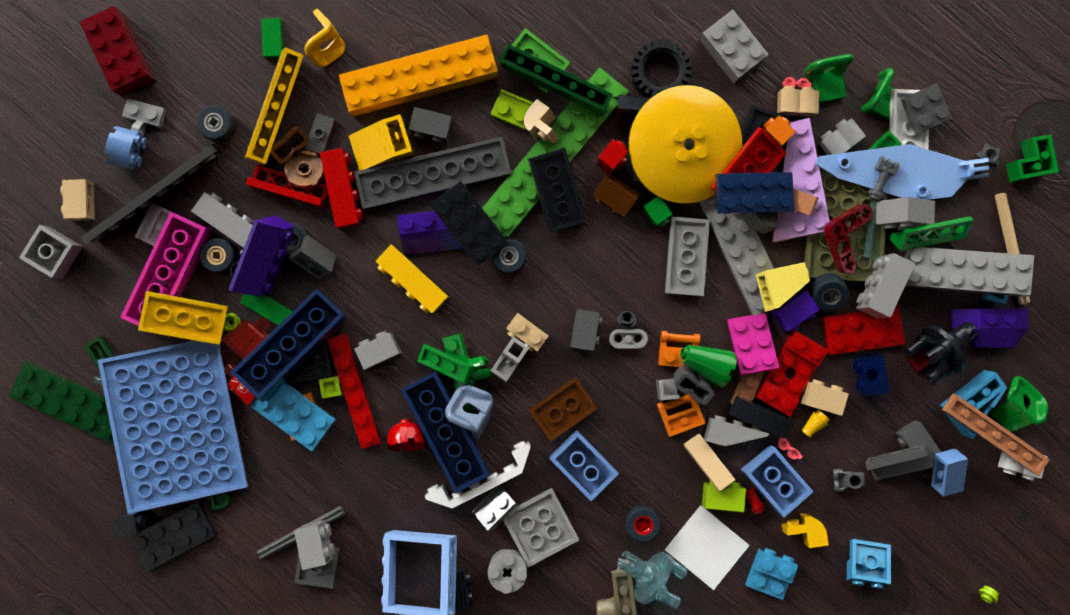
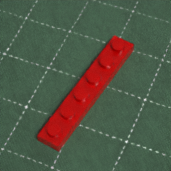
[327,334,381,449]

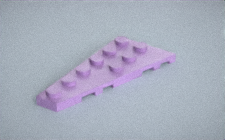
[772,118,830,243]

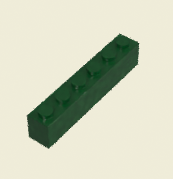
[499,43,613,116]

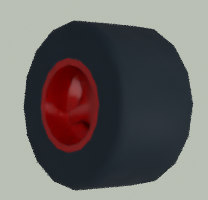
[625,505,661,543]

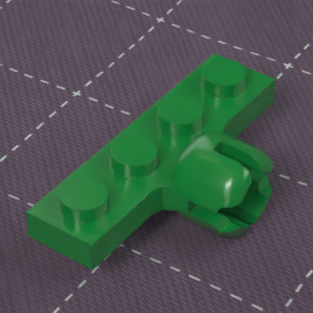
[442,333,491,412]

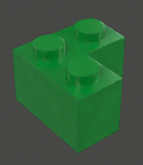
[1006,134,1059,183]

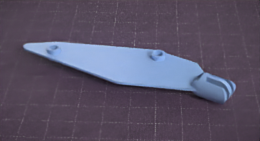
[815,144,990,200]

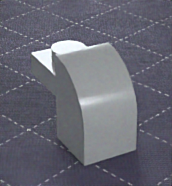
[490,337,529,382]

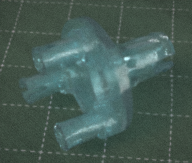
[617,551,687,609]

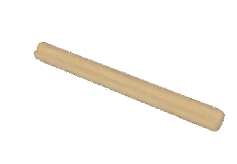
[995,193,1030,305]

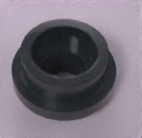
[617,311,636,329]

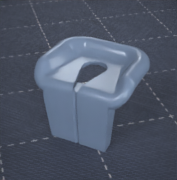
[445,385,493,441]

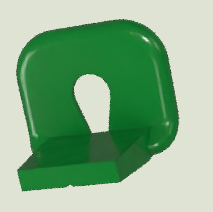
[804,54,854,103]
[861,68,894,120]
[991,376,1049,432]

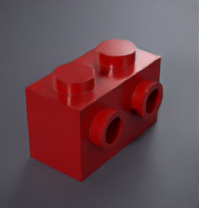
[596,139,628,174]

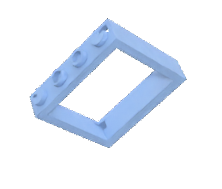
[381,530,457,615]

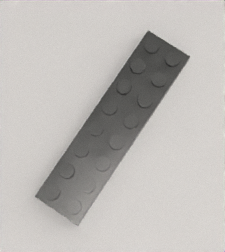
[354,136,511,210]
[81,144,218,244]

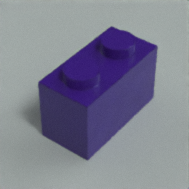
[770,291,820,332]

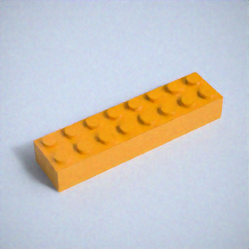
[339,35,498,117]

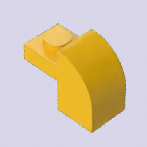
[782,514,829,548]

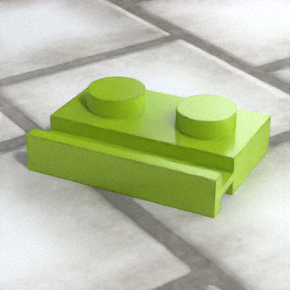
[491,89,533,130]

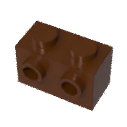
[593,172,639,217]

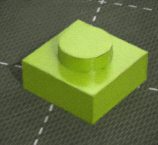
[319,376,342,399]

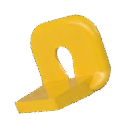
[304,9,345,67]

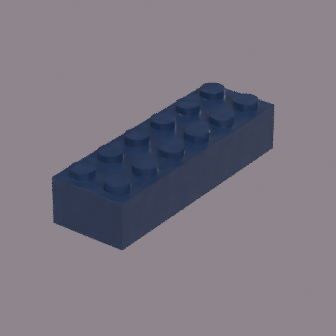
[230,289,347,403]
[401,371,491,494]

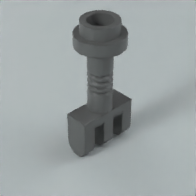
[868,156,899,201]

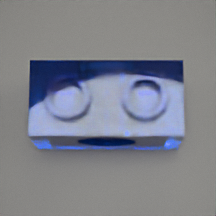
[853,354,890,396]

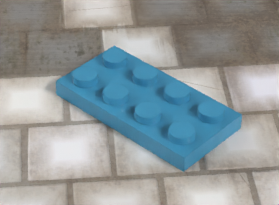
[251,381,337,451]

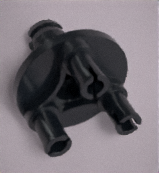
[904,321,979,385]

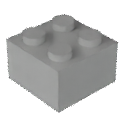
[876,197,935,231]
[19,225,83,279]
[294,520,336,570]

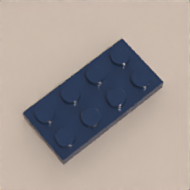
[715,172,795,214]

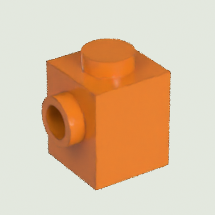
[763,115,796,147]

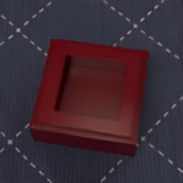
[905,349,931,372]

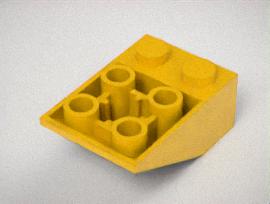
[349,114,414,171]

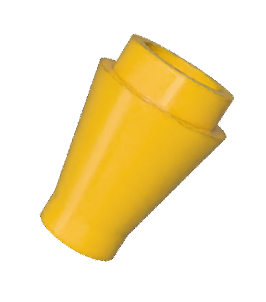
[802,409,830,438]

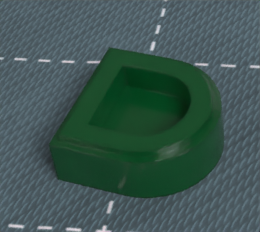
[210,491,232,510]

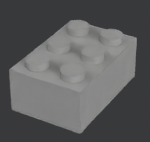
[699,10,769,83]
[856,253,915,318]

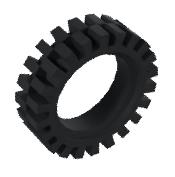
[631,39,692,98]

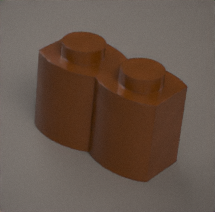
[270,126,309,164]

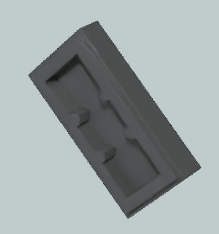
[304,113,336,155]

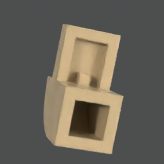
[524,99,559,144]

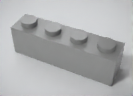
[191,192,253,248]

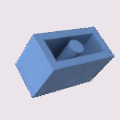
[931,449,968,496]

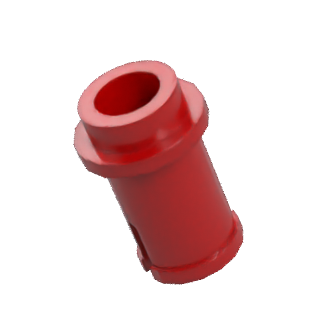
[745,488,765,514]

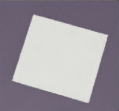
[665,505,750,590]

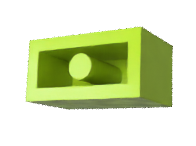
[702,481,746,512]

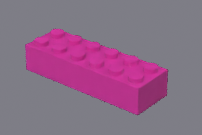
[120,212,213,334]

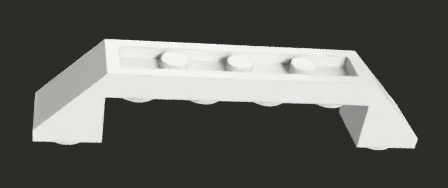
[425,441,531,508]

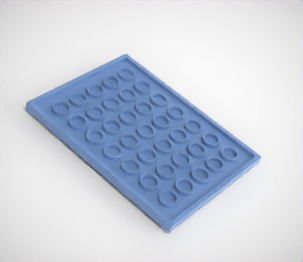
[98,341,248,514]

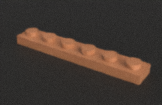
[942,394,1050,476]

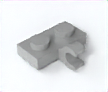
[122,98,167,136]

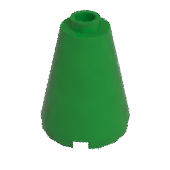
[679,345,737,388]

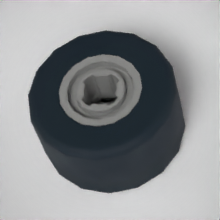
[197,106,236,142]
[492,239,527,274]

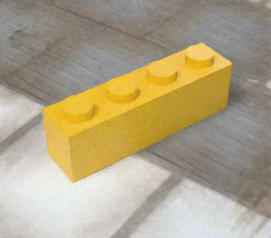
[376,244,449,314]

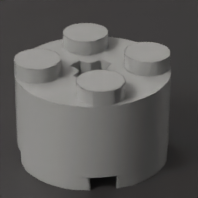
[488,549,527,594]

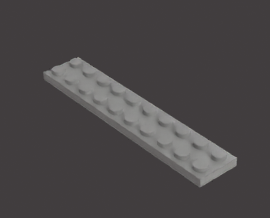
[684,139,789,316]

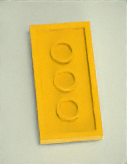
[138,291,228,345]

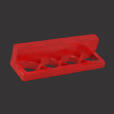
[246,165,328,208]

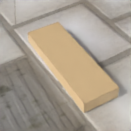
[683,434,735,492]

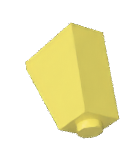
[755,262,810,312]

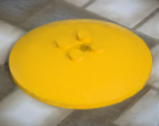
[629,86,742,203]

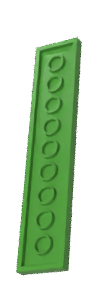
[483,67,629,237]

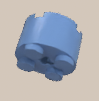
[105,126,147,170]

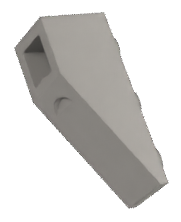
[703,415,769,446]

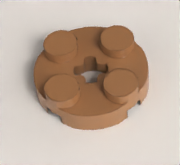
[285,151,324,189]

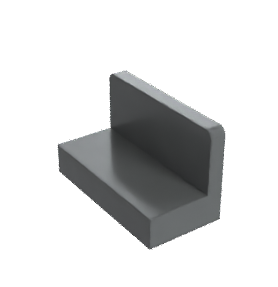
[289,235,336,280]

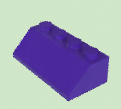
[397,211,464,256]
[229,215,295,297]

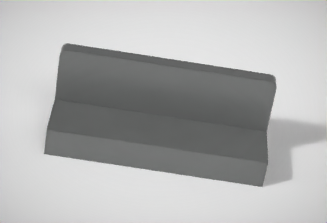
[865,444,933,480]

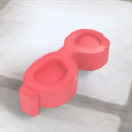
[782,77,812,89]
[777,437,803,459]

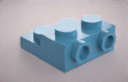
[847,539,891,589]
[745,548,798,600]

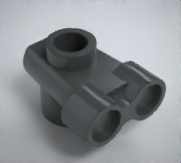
[833,469,865,492]

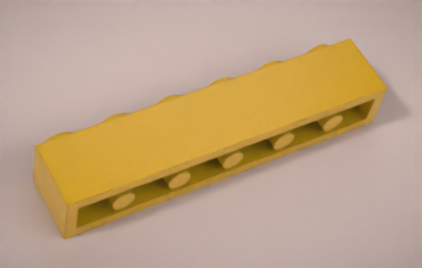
[245,47,304,165]

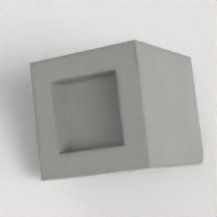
[656,378,680,400]

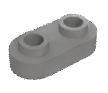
[609,329,648,348]

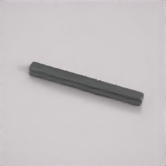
[257,506,345,560]

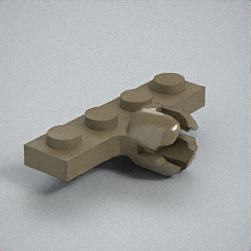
[596,569,636,615]

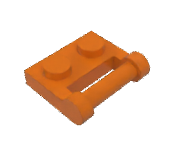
[658,331,700,367]
[656,394,705,437]

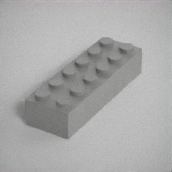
[904,247,1034,297]

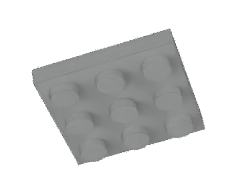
[503,488,579,567]

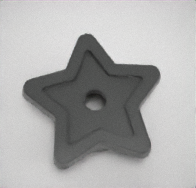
[976,143,1000,166]

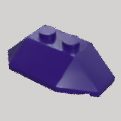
[951,309,1029,348]

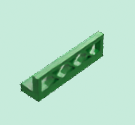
[890,216,974,251]

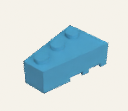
[939,370,1007,439]

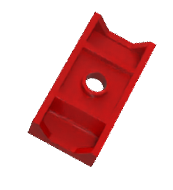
[755,331,829,417]

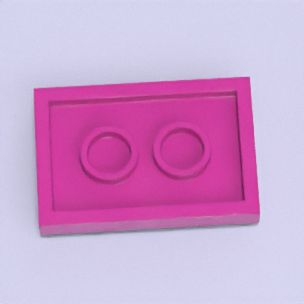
[727,313,779,376]

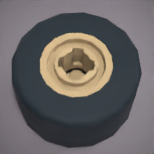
[199,238,238,274]

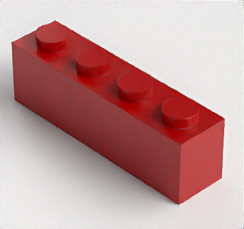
[320,148,363,230]

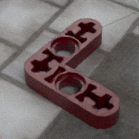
[824,204,873,274]

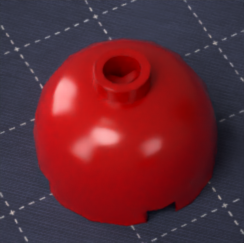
[387,419,426,452]

